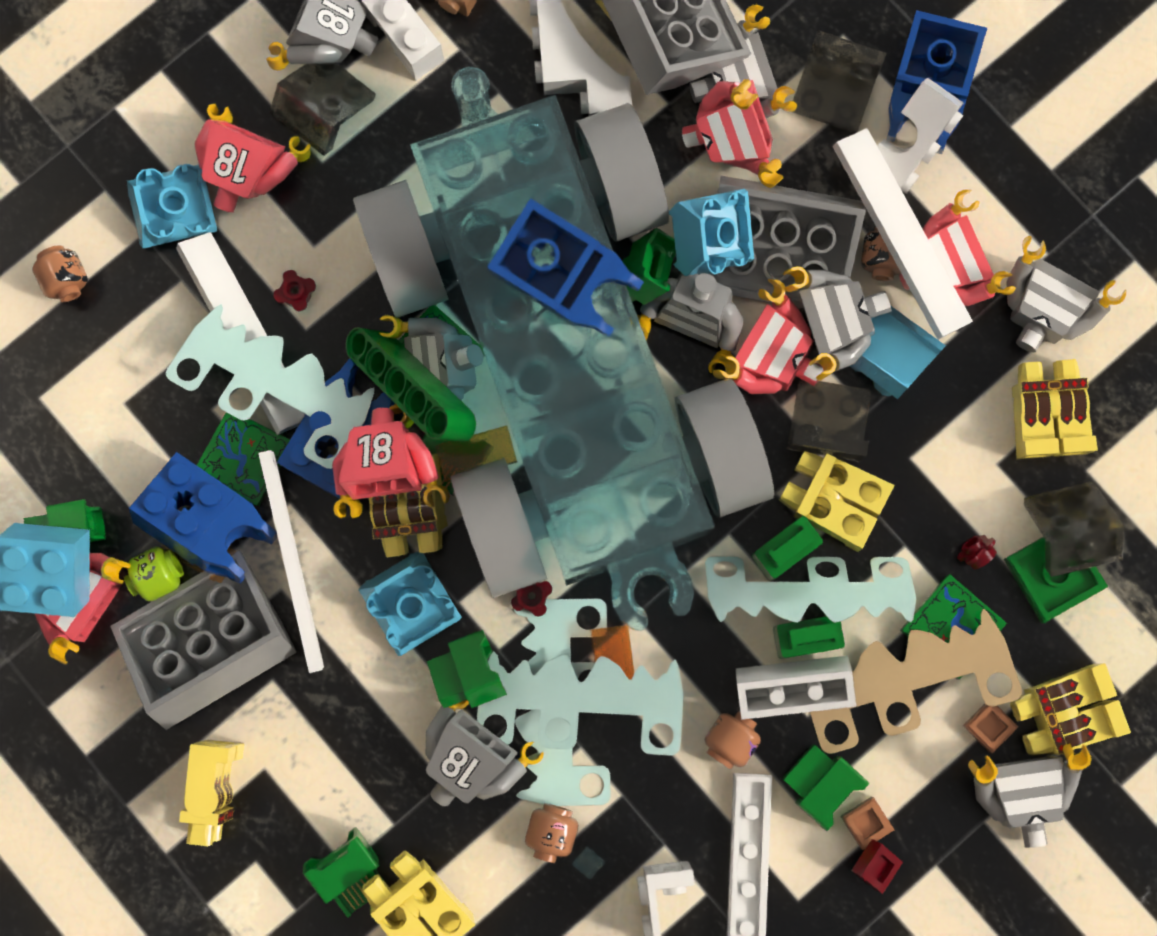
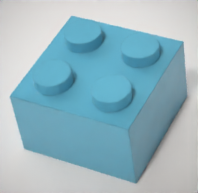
[0,523,90,617]

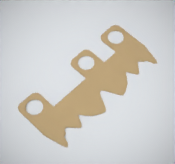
[810,609,1022,754]

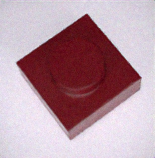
[851,839,903,894]

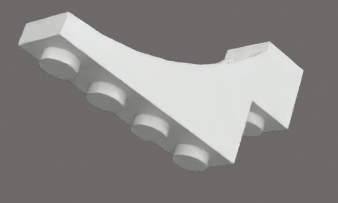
[529,0,632,117]

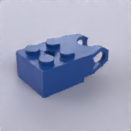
[886,10,987,154]
[487,198,643,338]
[277,358,395,499]
[129,452,277,584]

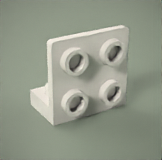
[637,861,695,936]

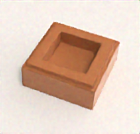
[963,703,1018,753]
[840,797,894,850]

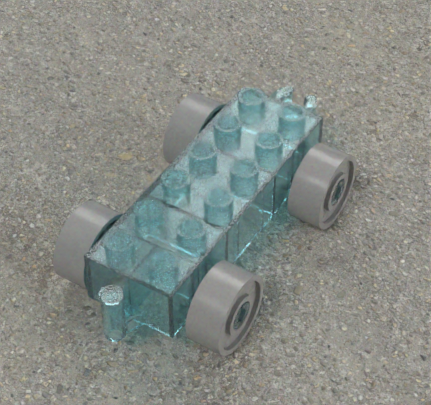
[353,67,774,632]

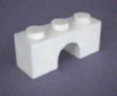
[359,0,445,81]
[877,78,963,194]

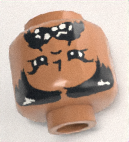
[861,227,901,281]
[32,245,88,302]

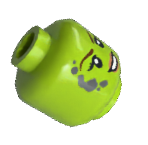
[124,546,184,602]

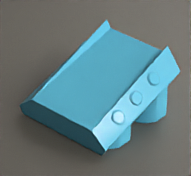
[127,164,217,248]
[669,189,754,276]
[850,305,946,399]
[358,552,462,656]

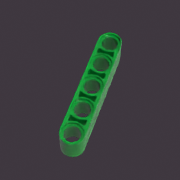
[345,327,476,442]

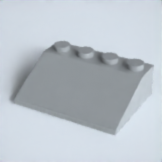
[602,0,751,95]
[710,175,866,309]
[110,550,297,730]

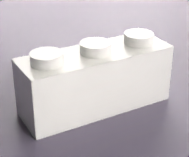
[736,655,856,719]

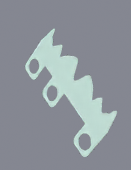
[166,304,374,469]
[705,557,916,623]
[513,599,611,806]
[477,651,684,755]

